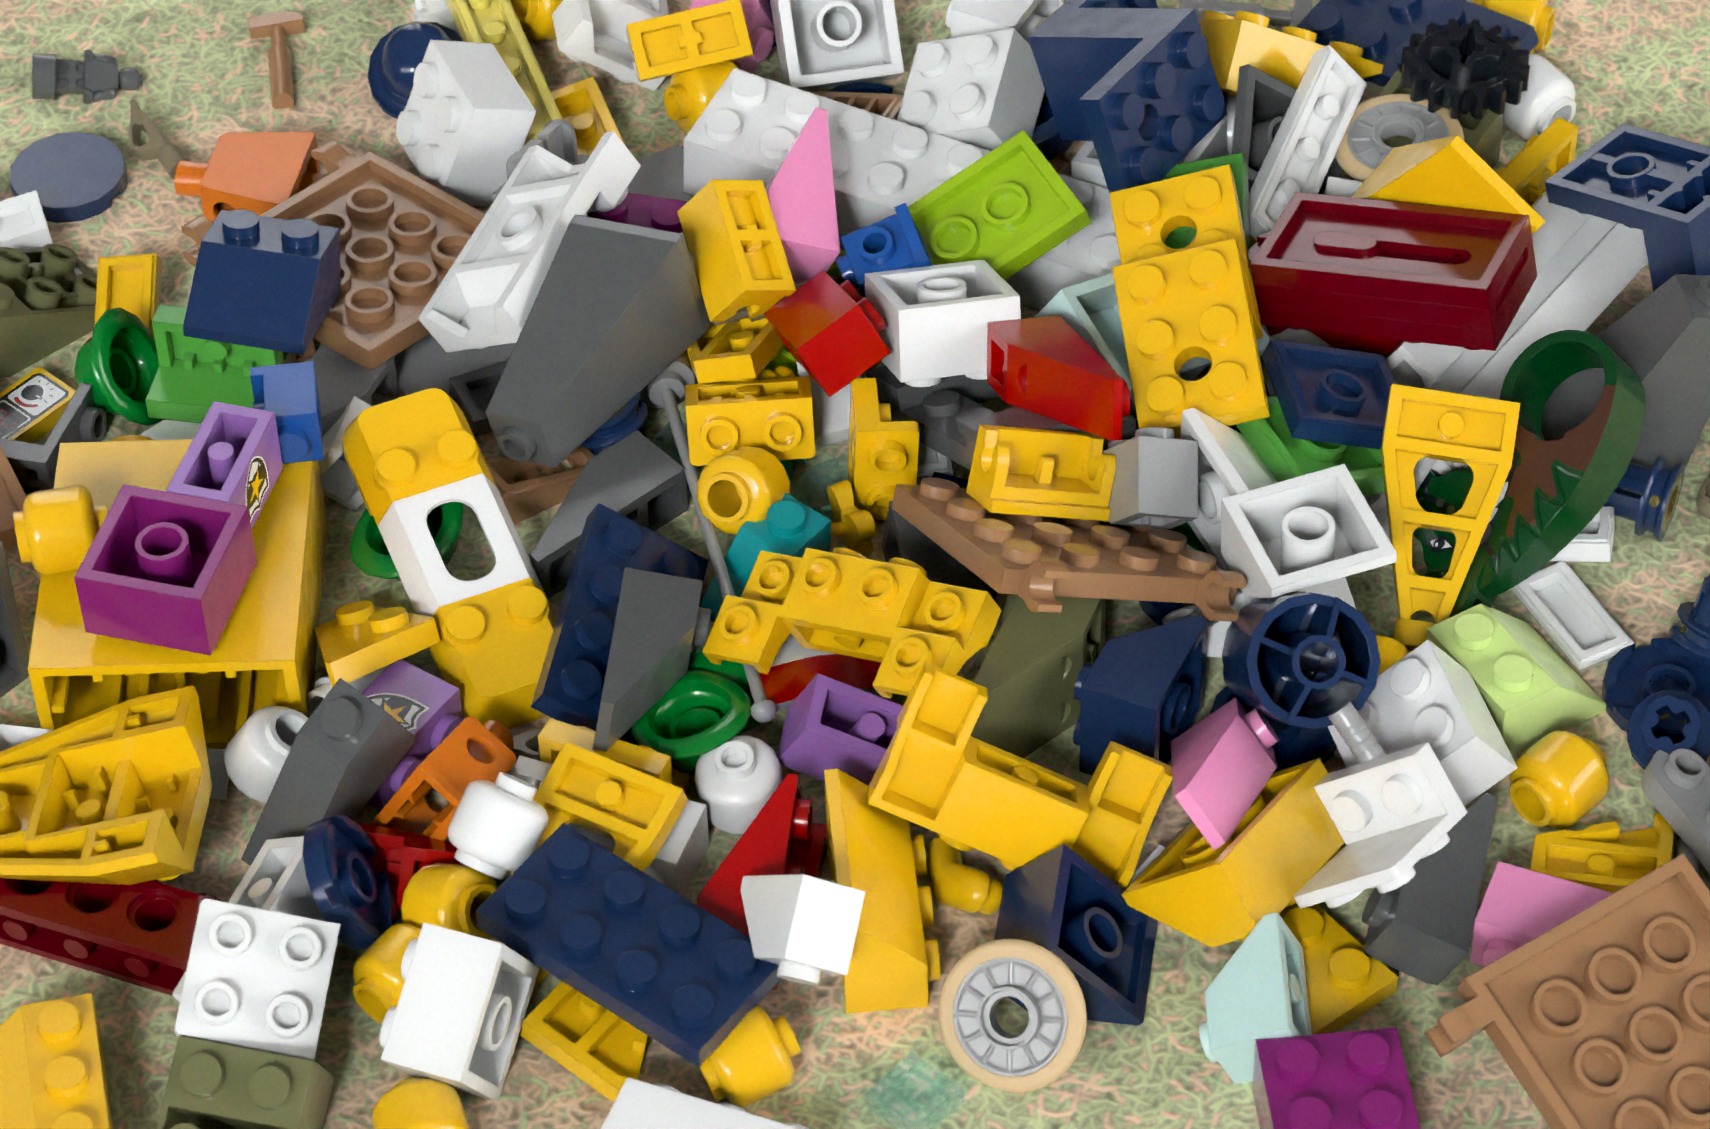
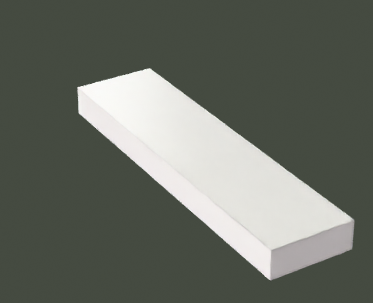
[1249,45,1367,241]

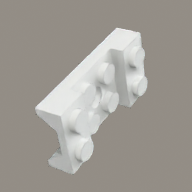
[552,0,670,91]
[418,131,641,353]

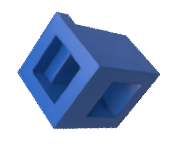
[836,203,933,297]
[250,361,324,464]

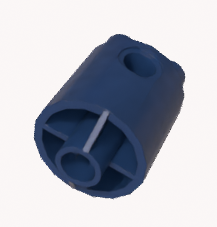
[1222,591,1381,729]

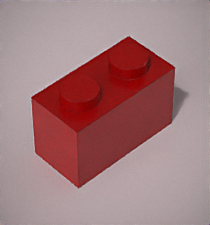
[763,270,891,397]

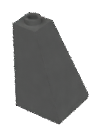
[485,215,711,468]
[1541,274,1710,468]

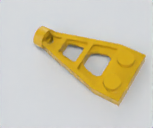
[1381,384,1521,652]
[491,741,688,1001]

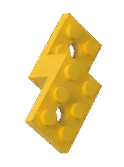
[1109,164,1270,439]

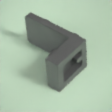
[0,382,107,497]

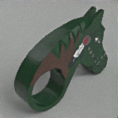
[1413,330,1645,618]

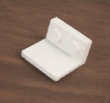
[1293,742,1468,909]
[174,899,340,1061]

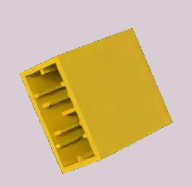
[28,435,328,749]

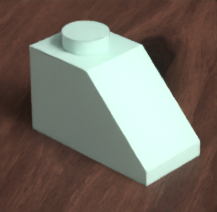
[1199,912,1312,1083]

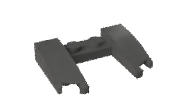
[865,365,1137,470]

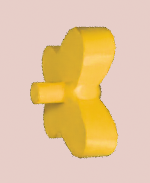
[827,480,876,556]

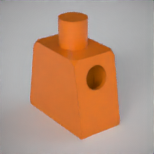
[174,131,321,222]
[370,716,517,841]

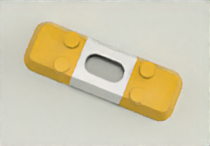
[342,388,557,730]

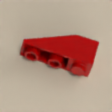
[987,315,1130,441]
[696,774,813,990]

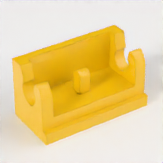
[626,0,753,82]
[677,179,796,322]
[966,424,1116,521]

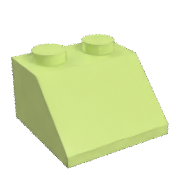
[1426,603,1607,756]

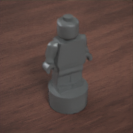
[32,50,143,104]

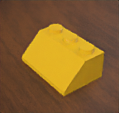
[1121,758,1345,948]
[824,769,941,1014]
[0,993,114,1129]

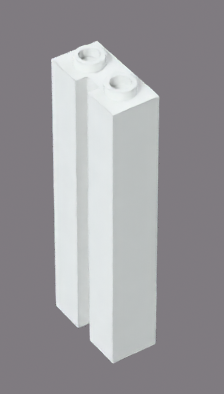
[1386,143,1648,400]

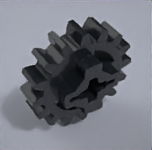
[1400,19,1530,120]

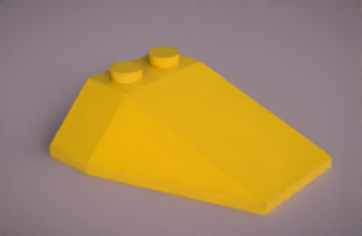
[0,685,212,885]

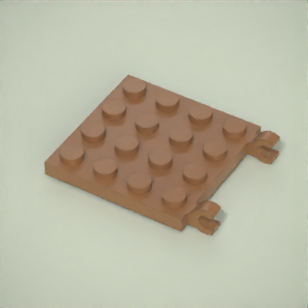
[181,141,485,371]
[892,477,1246,622]
[1424,854,1710,1129]

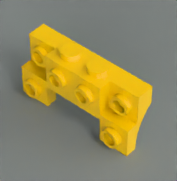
[702,547,1002,699]
[868,662,1173,890]

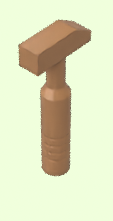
[248,11,306,109]

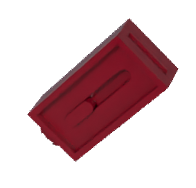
[1248,192,1537,351]

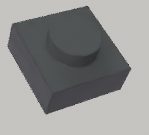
[449,361,507,437]

